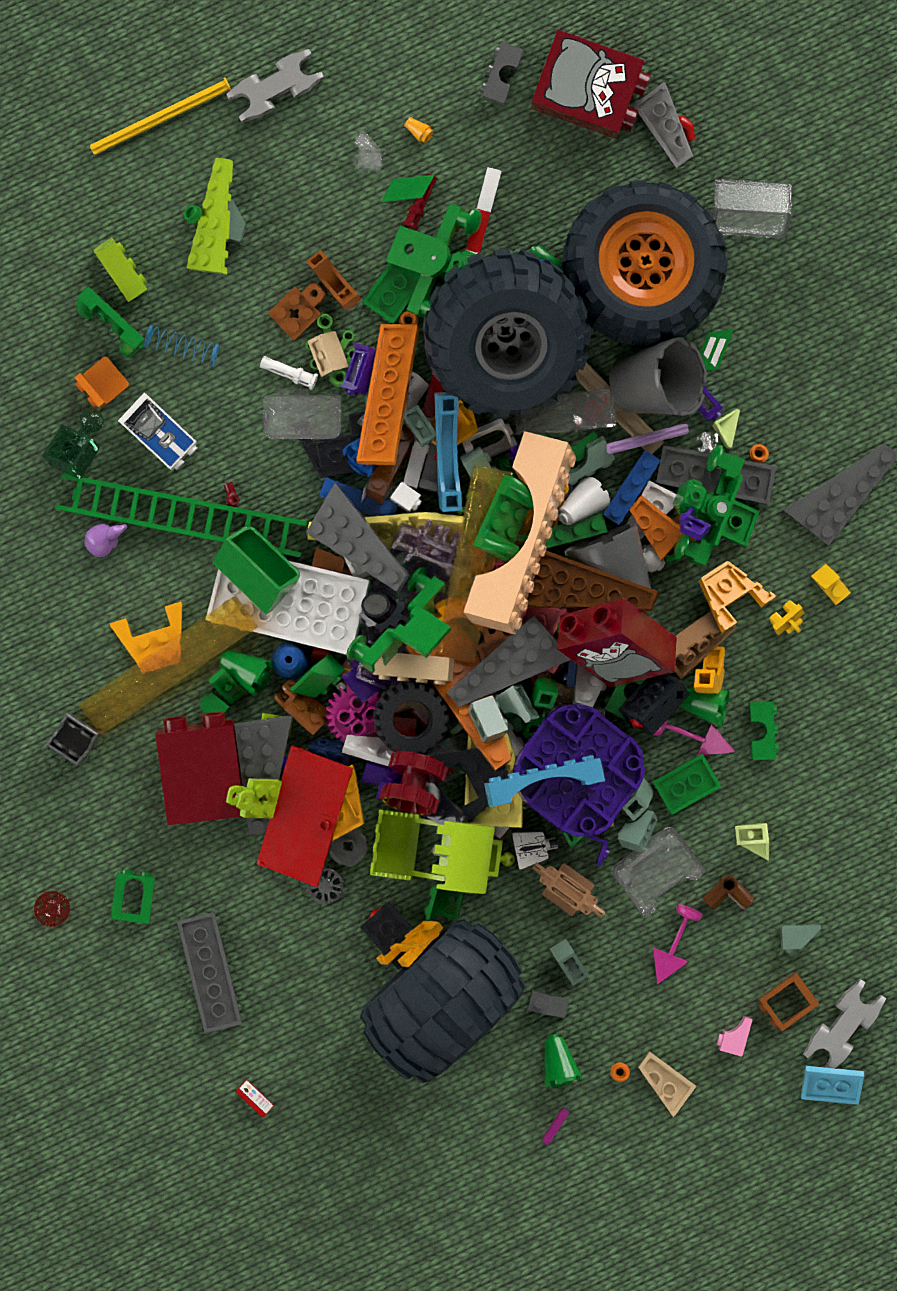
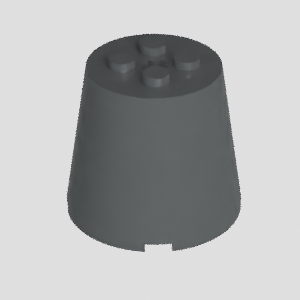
[610,337,707,416]
[564,523,651,589]

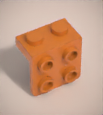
[74,357,129,409]

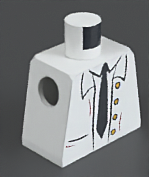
[512,831,558,869]

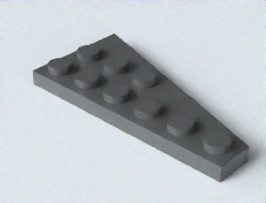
[783,444,897,546]
[306,483,409,592]
[446,616,571,707]
[234,715,292,835]

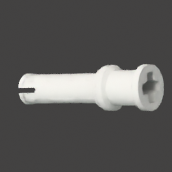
[260,356,318,390]

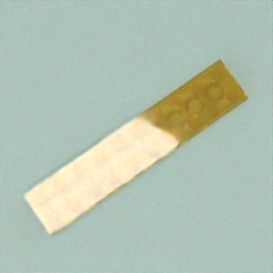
[436,465,513,663]
[79,595,258,735]

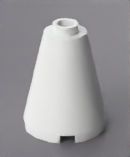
[558,477,610,525]

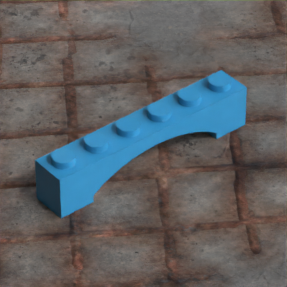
[435,392,462,512]
[484,755,605,807]

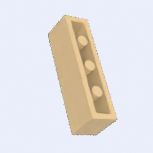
[373,653,454,685]

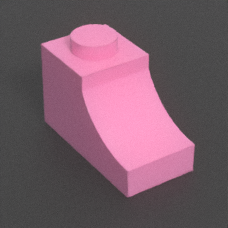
[716,1016,753,1056]

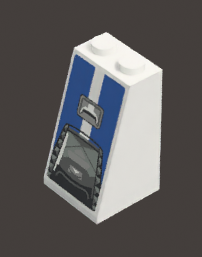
[118,393,198,471]

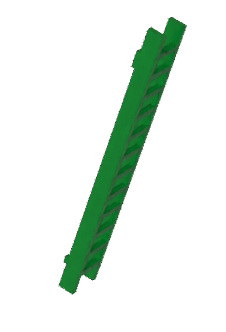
[55,473,308,558]

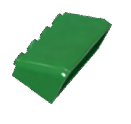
[212,526,300,615]

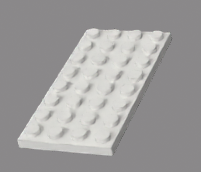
[206,561,371,654]

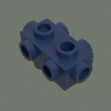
[308,738,355,766]

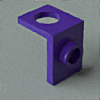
[587,836,609,866]

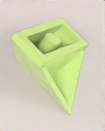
[712,409,740,449]
[735,823,769,861]

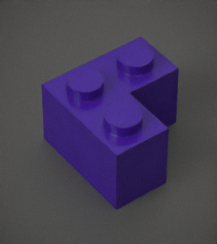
[362,760,402,800]

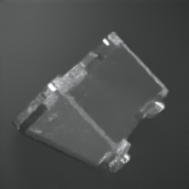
[611,827,706,917]

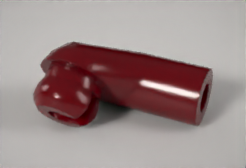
[224,482,239,507]

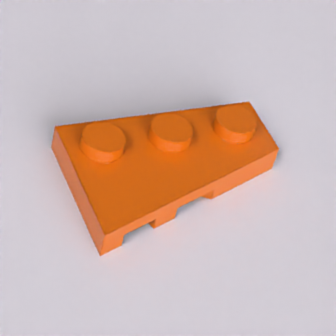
[629,495,684,561]

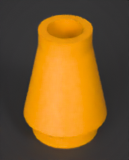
[404,117,434,143]

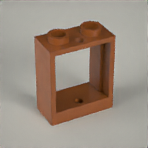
[758,972,819,1031]

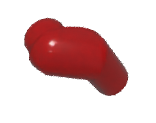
[679,116,695,142]

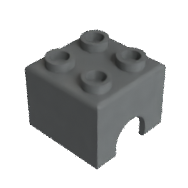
[46,713,102,766]

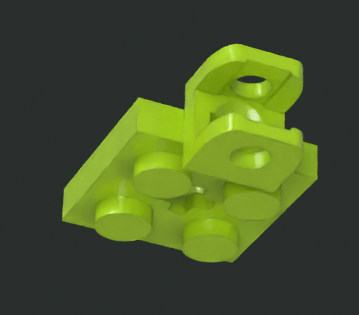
[226,778,282,818]

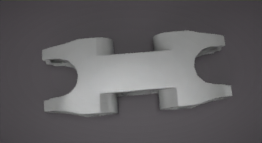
[226,49,324,123]
[803,979,886,1068]

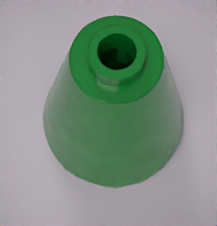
[218,650,274,696]
[679,688,730,727]
[544,1034,583,1089]

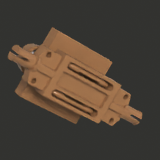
[532,862,605,918]

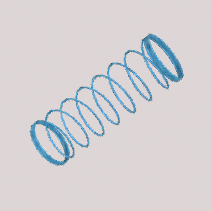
[144,325,219,367]

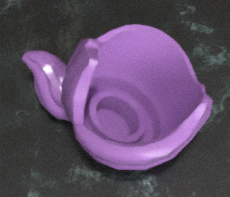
[84,524,127,557]

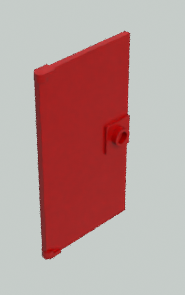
[256,745,353,887]

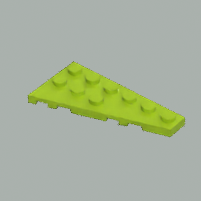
[186,158,233,275]

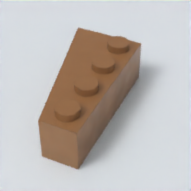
[674,611,737,679]

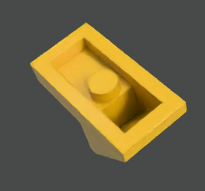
[811,564,851,605]

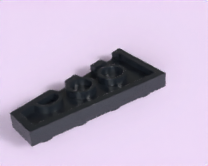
[424,782,469,825]

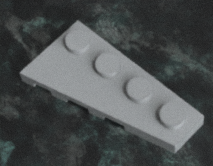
[633,82,693,168]

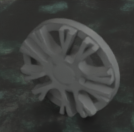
[308,868,344,904]

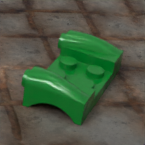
[76,286,144,358]
[472,475,534,563]

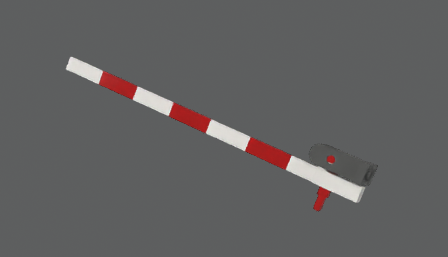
[403,167,501,496]

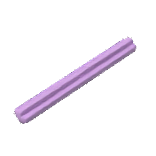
[606,424,689,454]

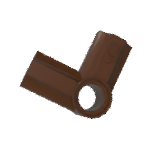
[702,874,755,910]

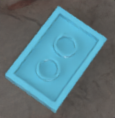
[801,1066,864,1105]

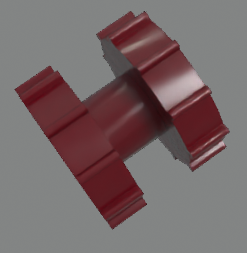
[379,750,448,816]

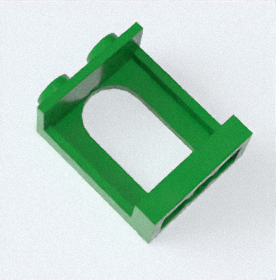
[111,869,156,924]

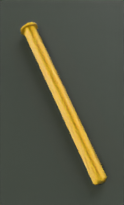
[90,78,231,155]

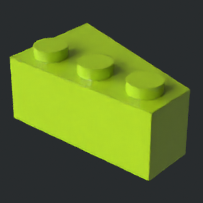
[93,237,148,302]

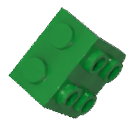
[425,881,465,921]

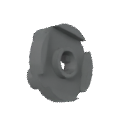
[329,829,367,865]

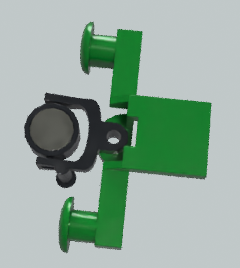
[346,567,451,673]

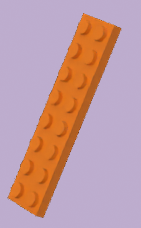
[356,324,419,465]

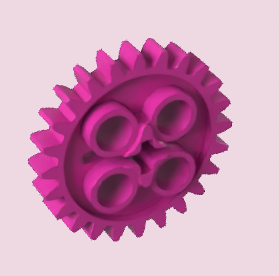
[325,684,382,742]

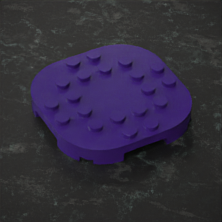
[513,704,645,837]

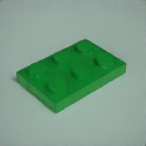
[362,264,421,324]
[652,753,722,815]

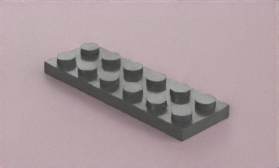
[656,445,776,505]
[177,911,242,1033]

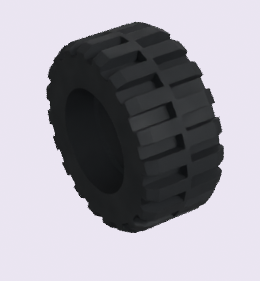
[373,680,449,755]

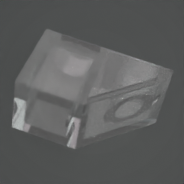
[354,130,382,172]

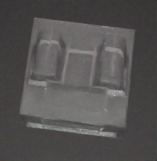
[696,432,718,453]

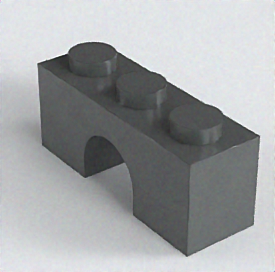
[480,42,523,107]

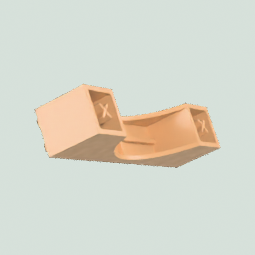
[464,431,576,634]

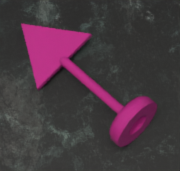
[654,719,734,756]
[653,904,703,984]

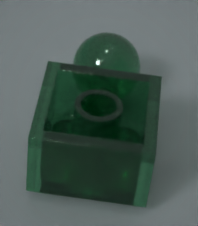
[42,409,104,480]

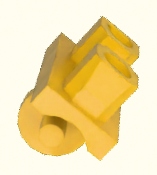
[769,600,805,636]

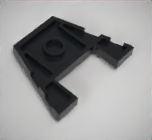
[292,411,365,479]
[435,748,509,823]

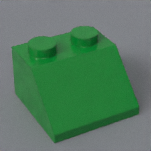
[290,653,345,698]

